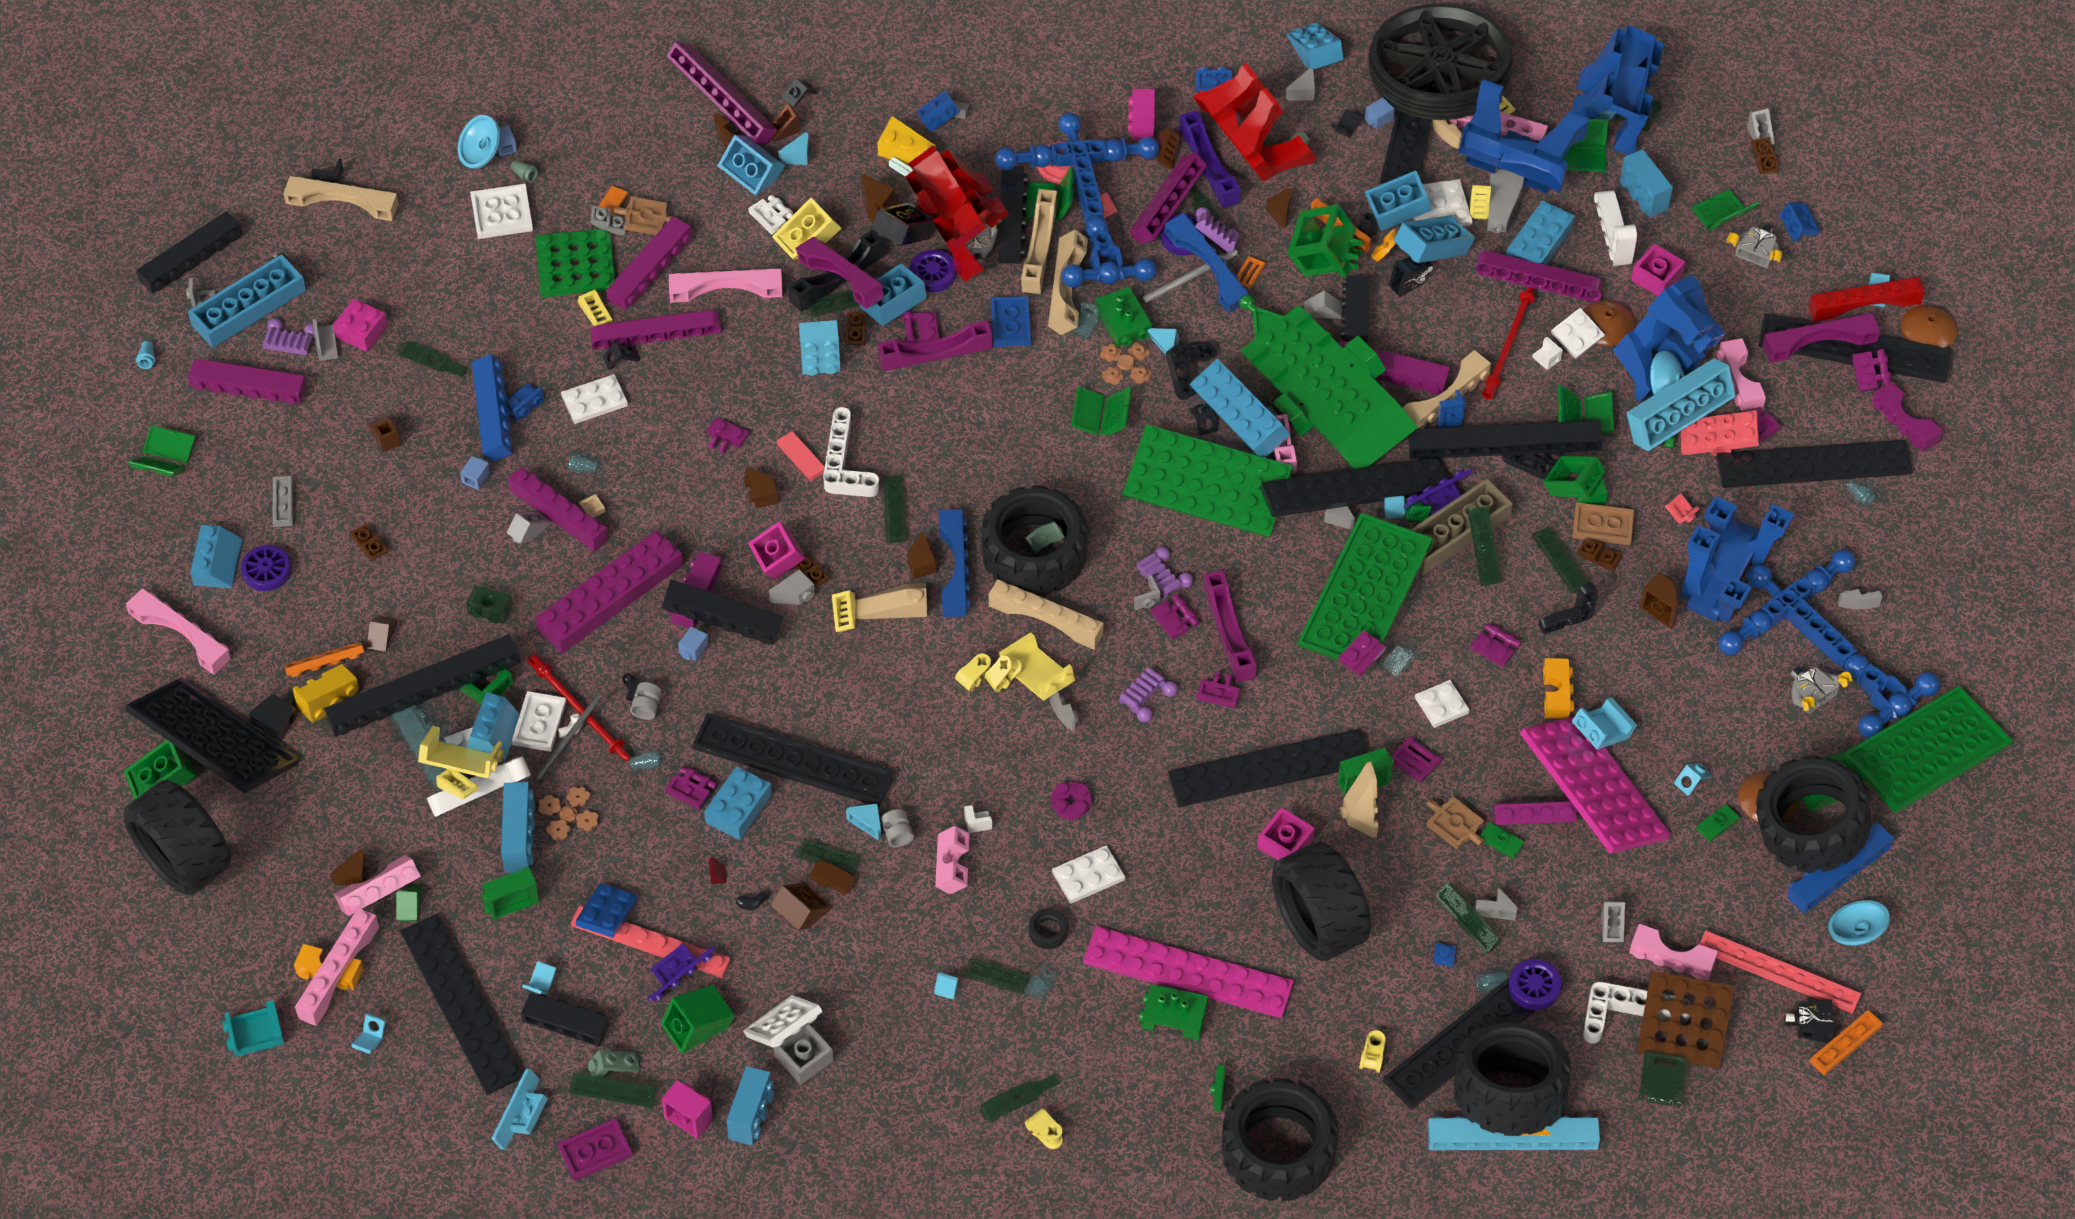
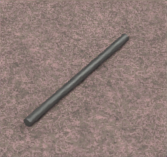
[534,694,602,781]

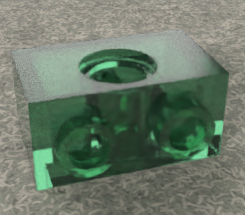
[466,585,513,624]

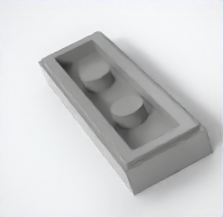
[273,475,293,527]

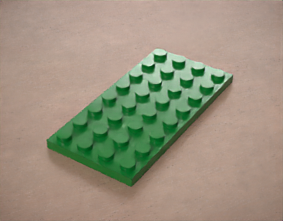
[1122,424,1293,538]
[1297,513,1433,673]
[1842,686,2013,814]

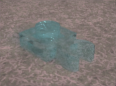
[1024,965,1057,1002]

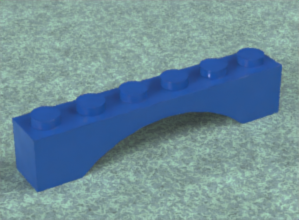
[1164,213,1249,313]
[939,509,970,617]

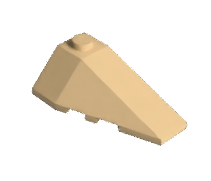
[855,583,927,619]
[1340,762,1378,838]

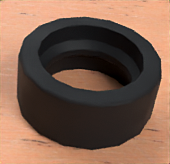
[1029,908,1068,949]

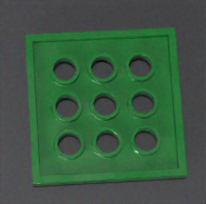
[536,229,615,297]

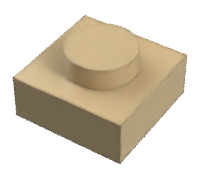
[579,494,605,518]

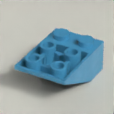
[1287,23,1344,70]

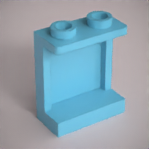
[1572,698,1637,750]

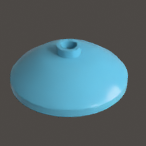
[458,115,500,169]
[1650,351,1684,395]
[1828,900,1890,946]

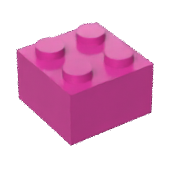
[1128,89,1155,140]
[1631,244,1685,296]
[333,298,388,352]
[748,521,805,580]
[1257,807,1315,860]
[662,1080,713,1139]

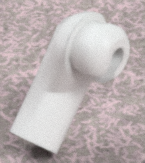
[558,714,583,738]

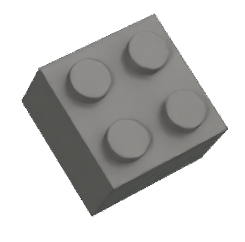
[774,1023,833,1085]

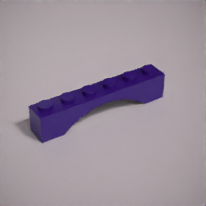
[1179,110,1241,208]

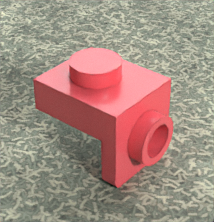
[1099,192,1117,218]
[1665,493,1700,524]

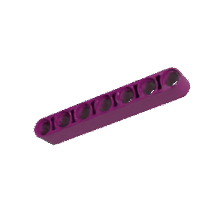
[1476,251,1603,302]
[590,310,721,350]

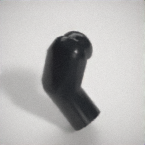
[622,673,640,701]
[736,891,768,910]

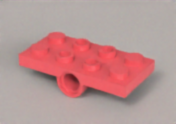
[1681,410,1759,456]

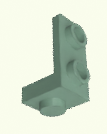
[1023,522,1065,554]
[588,1050,640,1081]

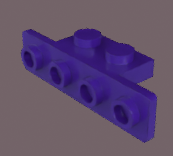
[1404,469,1472,517]
[647,943,715,1002]

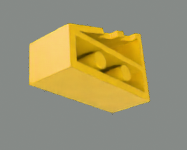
[878,116,935,165]
[293,664,359,723]

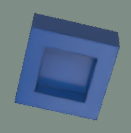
[1433,943,1456,967]

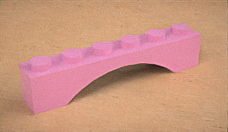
[669,268,783,303]
[126,588,230,675]
[295,908,379,1026]

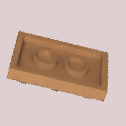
[1572,502,1634,545]

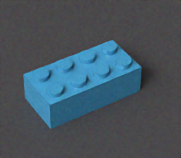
[1506,200,1575,265]
[1394,215,1475,263]
[501,782,535,873]

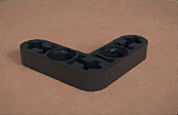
[1166,343,1217,400]
[1502,452,1567,480]
[1538,582,1598,634]

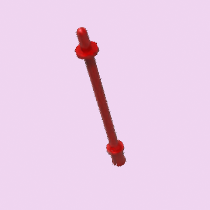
[1482,286,1535,400]
[527,653,630,761]

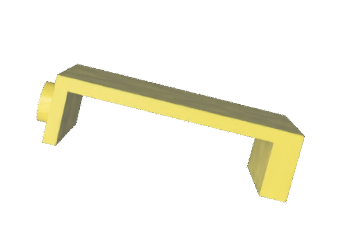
[999,633,1075,701]
[418,726,504,778]

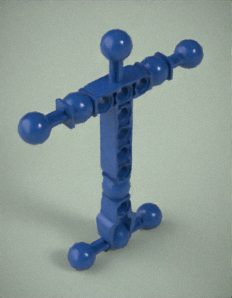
[995,112,1160,288]
[1718,549,1940,739]

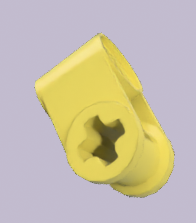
[955,654,991,692]
[984,656,1022,693]
[1359,1030,1385,1073]
[1025,1109,1063,1149]

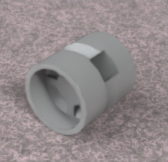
[630,682,662,720]
[881,809,914,848]

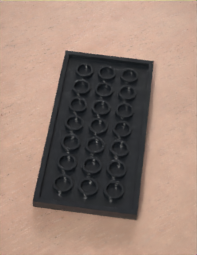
[125,677,300,794]

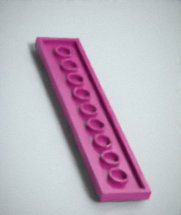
[1083,926,1294,1018]

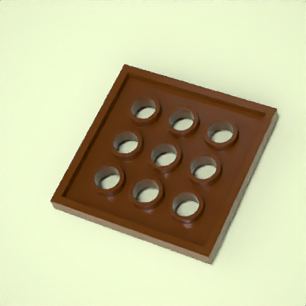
[1636,971,1734,1069]

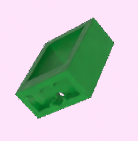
[1543,456,1605,497]
[459,669,513,705]
[1338,748,1394,796]
[481,867,539,920]

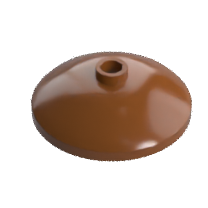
[1583,300,1636,346]
[1901,305,1958,348]
[1738,772,1799,822]

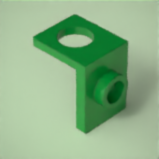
[1404,498,1431,522]

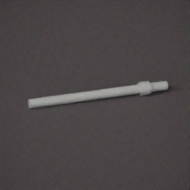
[1141,248,1238,304]

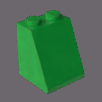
[660,985,735,1054]

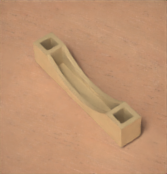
[284,176,398,221]
[1021,189,1058,294]
[1048,230,1088,335]
[1402,350,1491,429]
[989,579,1104,650]

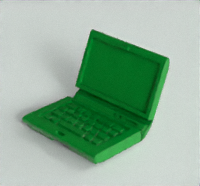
[1562,117,1608,172]
[1024,166,1075,221]
[1691,189,1759,231]
[1557,384,1614,434]
[1071,387,1132,436]
[128,425,196,477]

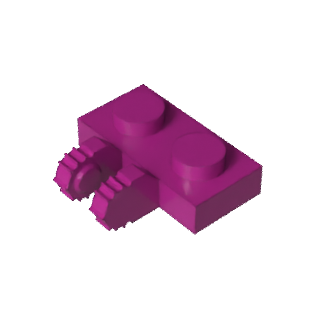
[706,417,749,454]
[1196,671,1240,709]

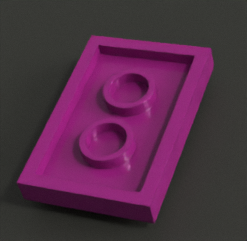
[557,1118,633,1182]

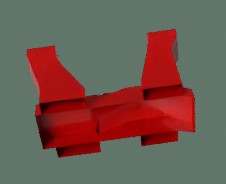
[1193,63,1316,182]
[905,145,1009,283]

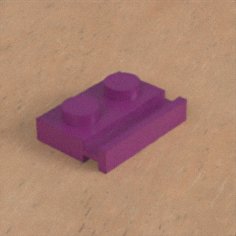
[1338,630,1386,677]

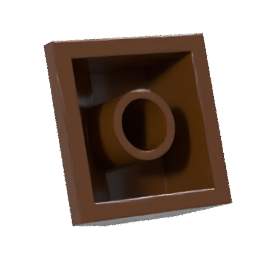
[861,174,895,223]
[1640,572,1678,629]
[771,882,833,930]

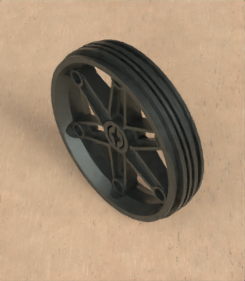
[1368,4,1513,120]

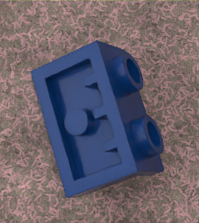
[1195,67,1232,93]
[916,90,959,132]
[1779,202,1820,241]
[506,383,544,421]
[1437,390,1466,428]

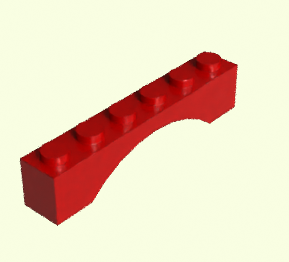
[1808,277,1925,322]

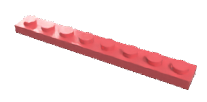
[571,906,731,978]
[1699,931,1861,1014]

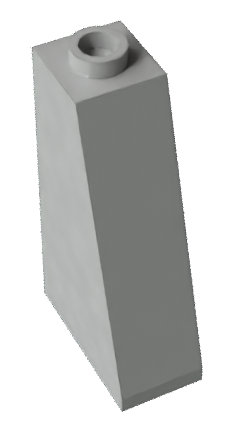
[1487,169,1525,233]

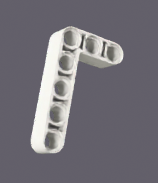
[1594,190,1637,266]
[823,407,879,497]
[427,756,531,816]
[1583,982,1692,1043]

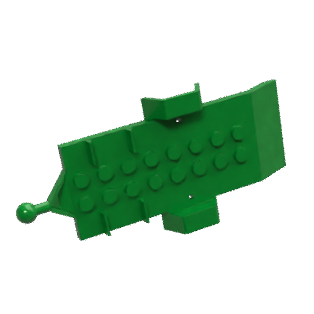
[1239,295,1418,469]

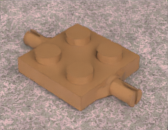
[614,196,678,235]
[1426,797,1485,850]

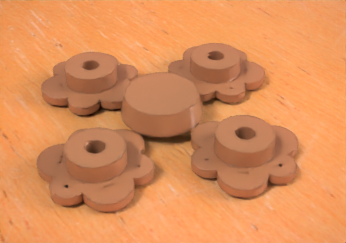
[1100,343,1152,385]
[538,787,598,840]

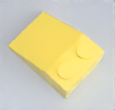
[772,198,841,260]

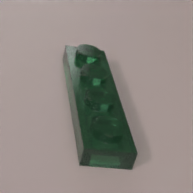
[883,476,906,543]
[1467,506,1502,586]
[1532,527,1588,594]
[1434,882,1502,954]
[569,1072,656,1108]

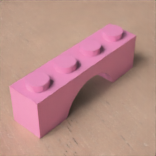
[1717,338,1766,412]
[334,855,421,916]
[1629,924,1718,980]

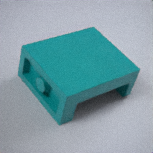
[222,1000,284,1057]

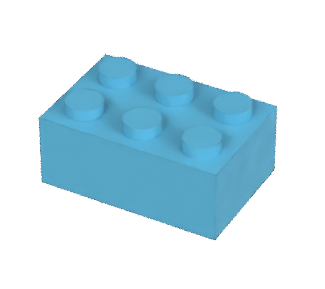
[799,320,840,376]

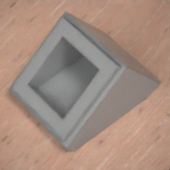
[953,101,970,119]

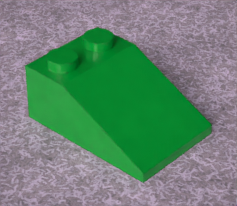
[124,740,196,800]

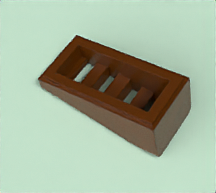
[1157,128,1181,169]

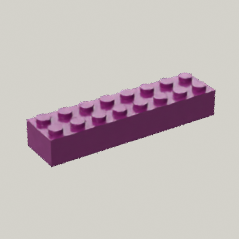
[535,530,683,654]

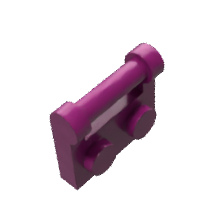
[902,311,939,343]
[1392,736,1443,783]

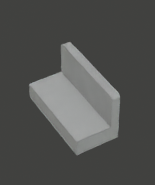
[312,319,338,361]

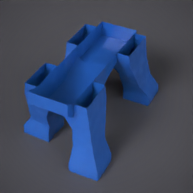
[1572,25,1664,155]
[1458,79,1589,194]
[1613,275,1725,403]
[1681,496,1794,623]

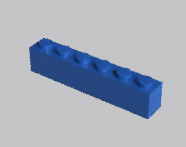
[472,354,513,462]
[1787,822,1895,914]

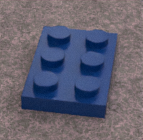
[991,296,1031,347]
[575,883,638,938]

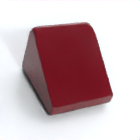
[709,857,727,885]

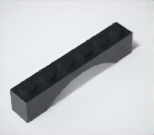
[787,229,887,312]

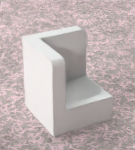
[1532,337,1562,370]
[964,805,992,833]

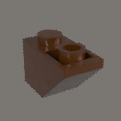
[367,416,400,453]
[743,467,778,509]
[907,532,938,579]

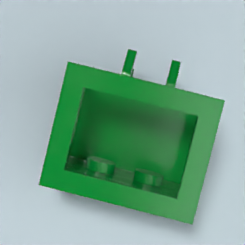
[1287,204,1363,277]

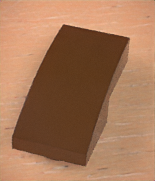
[713,112,734,148]
[1751,137,1778,174]
[846,312,867,345]
[350,523,388,561]
[1577,538,1622,572]
[794,552,829,588]
[808,860,856,896]

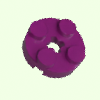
[1051,782,1091,820]

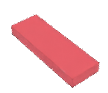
[777,431,825,481]

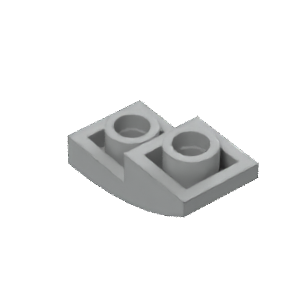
[590,205,626,235]
[1837,589,1883,609]
[1050,692,1078,731]

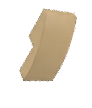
[1432,120,1462,149]

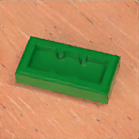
[1696,804,1740,842]
[1480,822,1524,859]
[1210,1065,1225,1112]

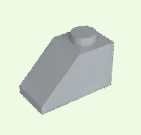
[506,512,551,544]
[769,570,815,605]

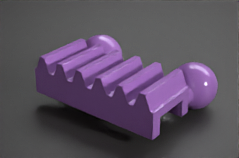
[1195,207,1239,253]
[263,318,315,355]
[1137,546,1194,598]
[1119,667,1178,722]

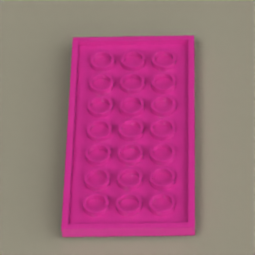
[1520,717,1671,854]

